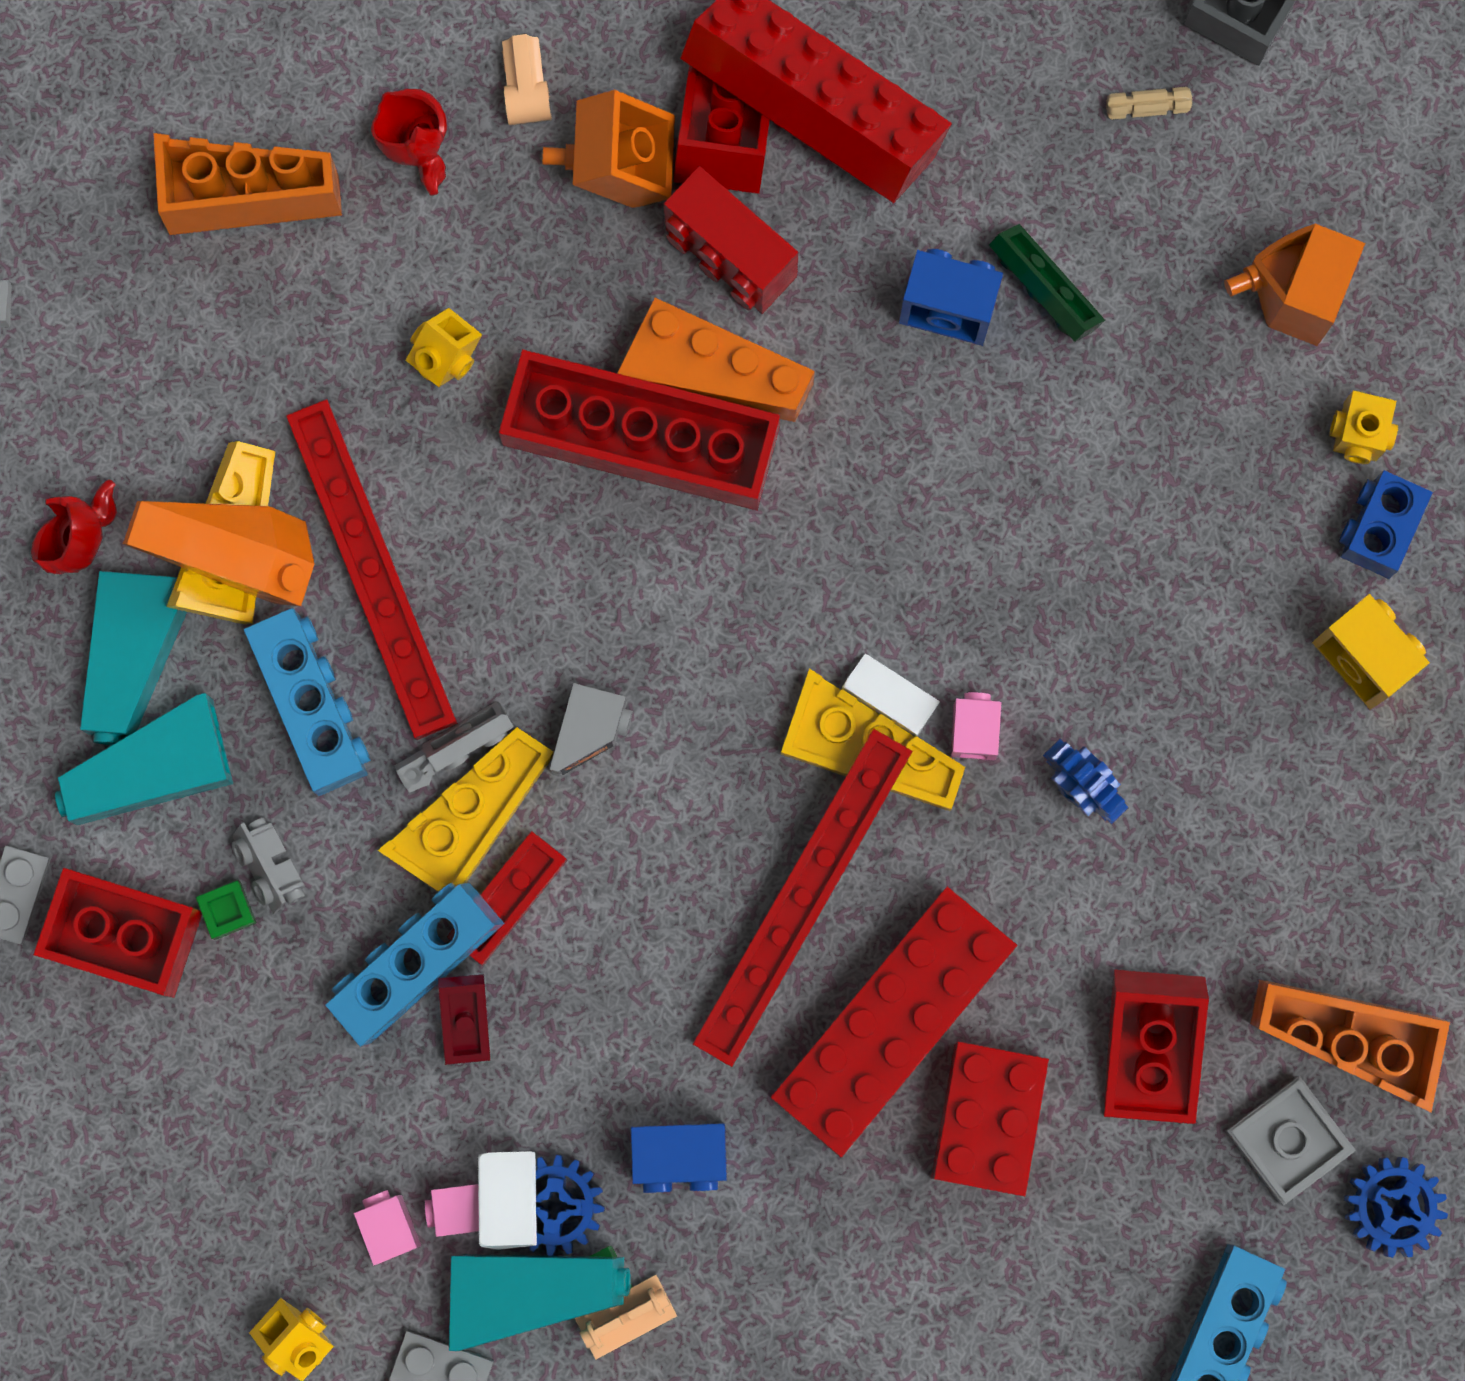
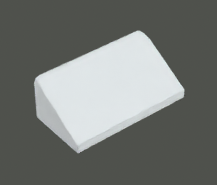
[842,653,940,737]
[478,1151,537,1250]

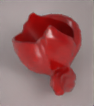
[371,89,447,196]
[31,479,117,575]

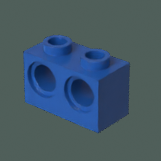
[1339,470,1433,579]

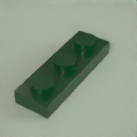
[989,224,1105,342]

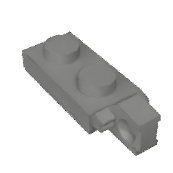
[394,701,514,793]

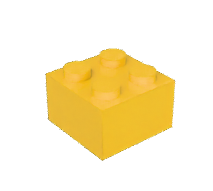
[1312,594,1430,710]

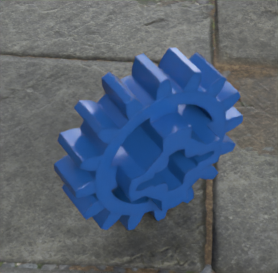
[1043,739,1128,824]
[529,1155,605,1256]
[1344,1157,1448,1258]

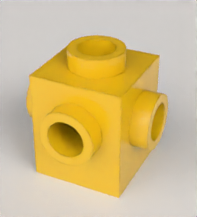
[405,308,482,387]
[1329,390,1398,464]
[249,1298,334,1381]

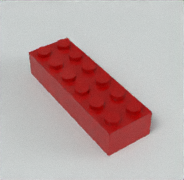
[680,0,952,203]
[499,349,780,511]
[771,886,1018,1158]

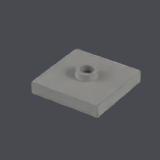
[1225,1076,1356,1206]

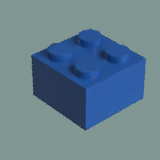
[899,249,1003,346]
[631,1124,727,1193]

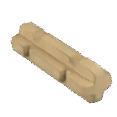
[1106,87,1192,120]

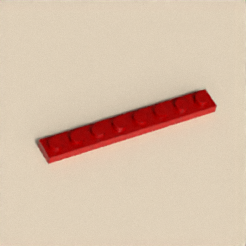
[286,399,458,740]
[693,729,913,1067]

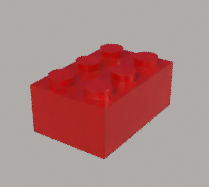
[664,166,799,314]
[33,868,202,998]
[931,1042,1049,1197]

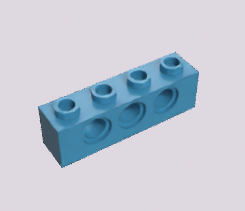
[244,608,371,796]
[325,883,505,1047]
[1170,1244,1287,1381]

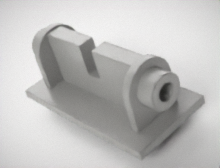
[232,817,305,915]

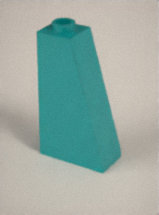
[80,571,187,745]
[55,693,233,825]
[449,1254,631,1351]

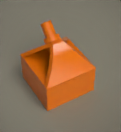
[542,89,675,208]
[1224,223,1365,346]

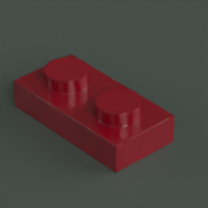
[438,974,491,1065]

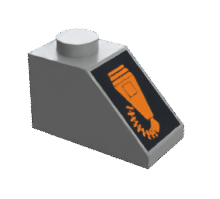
[550,683,633,776]

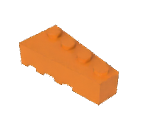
[153,133,342,235]
[617,298,815,422]
[1250,979,1450,1113]

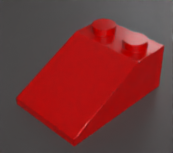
[673,65,770,194]
[1104,970,1209,1124]

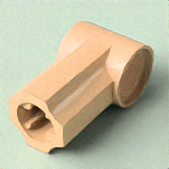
[502,34,552,125]

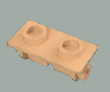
[575,1275,677,1360]

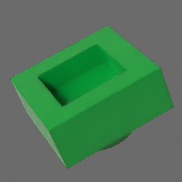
[196,880,257,940]

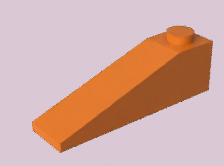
[123,501,315,606]

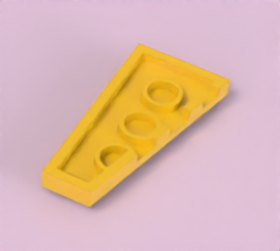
[166,441,275,624]
[781,668,965,811]
[378,727,554,892]

